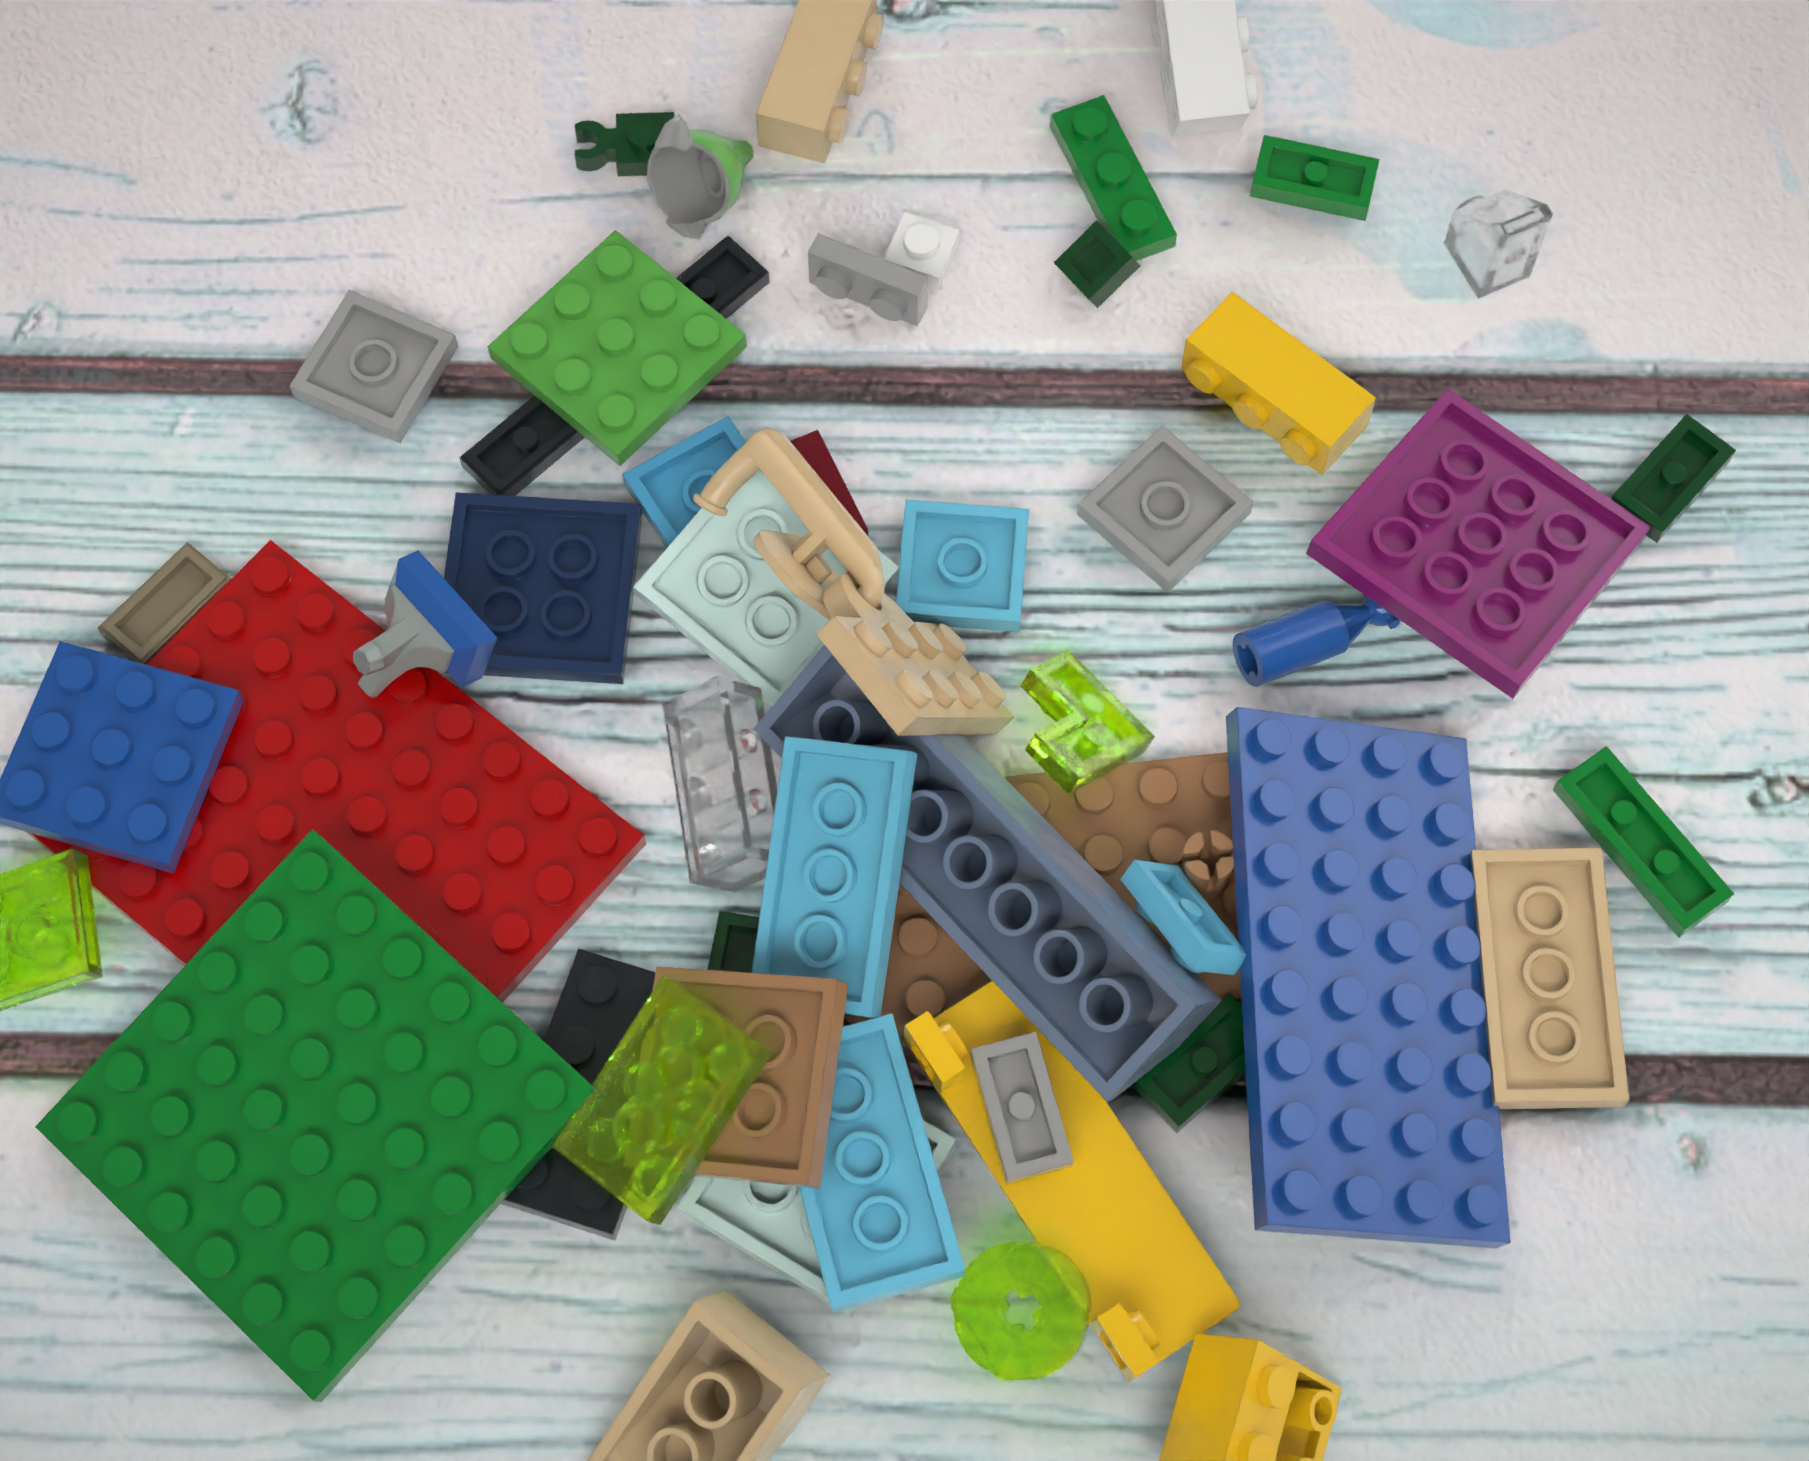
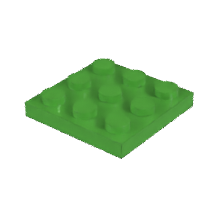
[487,230,747,466]

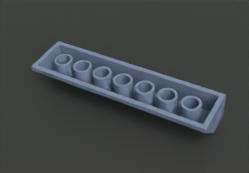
[754,645,1222,1102]

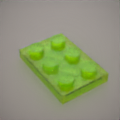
[552,975,773,1225]

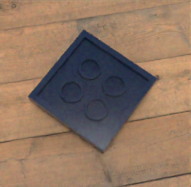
[437,492,643,684]

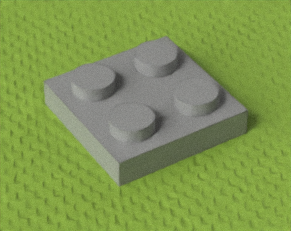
[290,290,458,443]
[1077,425,1254,593]

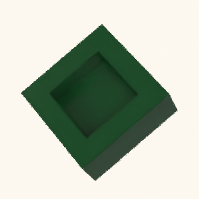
[1054,220,1140,308]

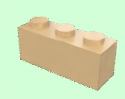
[756,0,884,164]

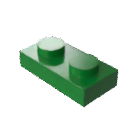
[1250,135,1380,221]

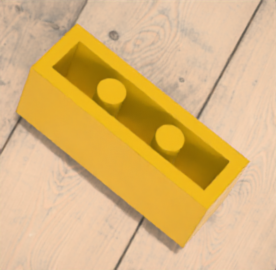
[1181,291,1376,475]

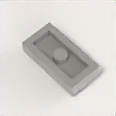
[808,233,928,326]
[969,1032,1074,1184]

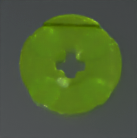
[951,1241,1091,1381]

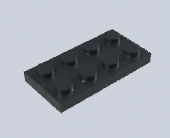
[501,948,655,1241]

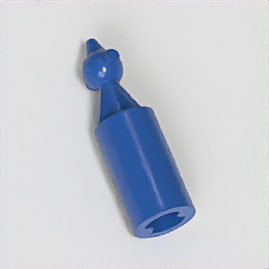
[1233,594,1400,687]

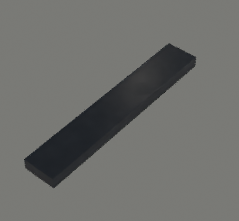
[459,235,770,496]

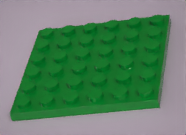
[35,829,601,1402]

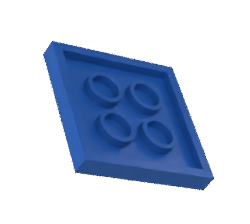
[0,641,244,873]

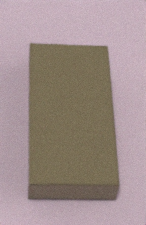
[98,542,231,665]

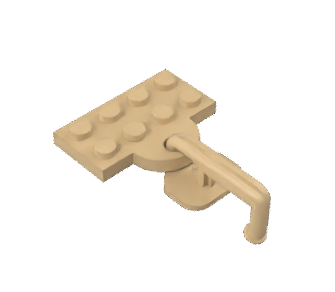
[693,428,1014,736]

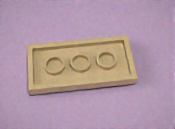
[1470,848,1629,1109]

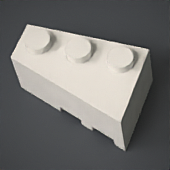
[1151,0,1257,136]

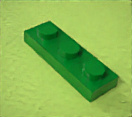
[1050,95,1177,261]
[1553,746,1734,938]

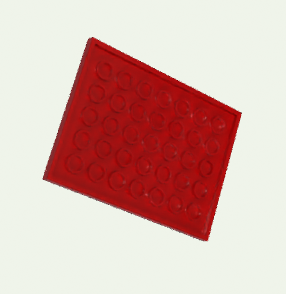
[25,540,646,1002]

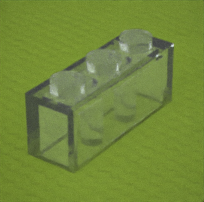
[662,676,778,892]

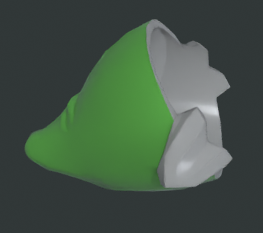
[647,115,753,239]

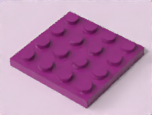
[1306,389,1651,699]

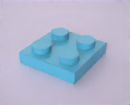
[896,499,1029,632]

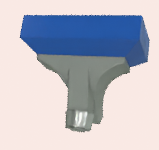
[353,550,497,698]

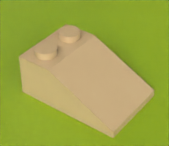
[587,1290,831,1461]

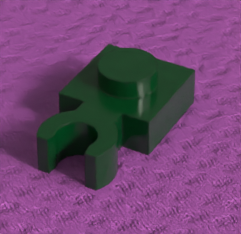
[575,112,675,177]

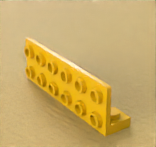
[903,981,1240,1383]

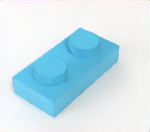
[1120,860,1246,975]

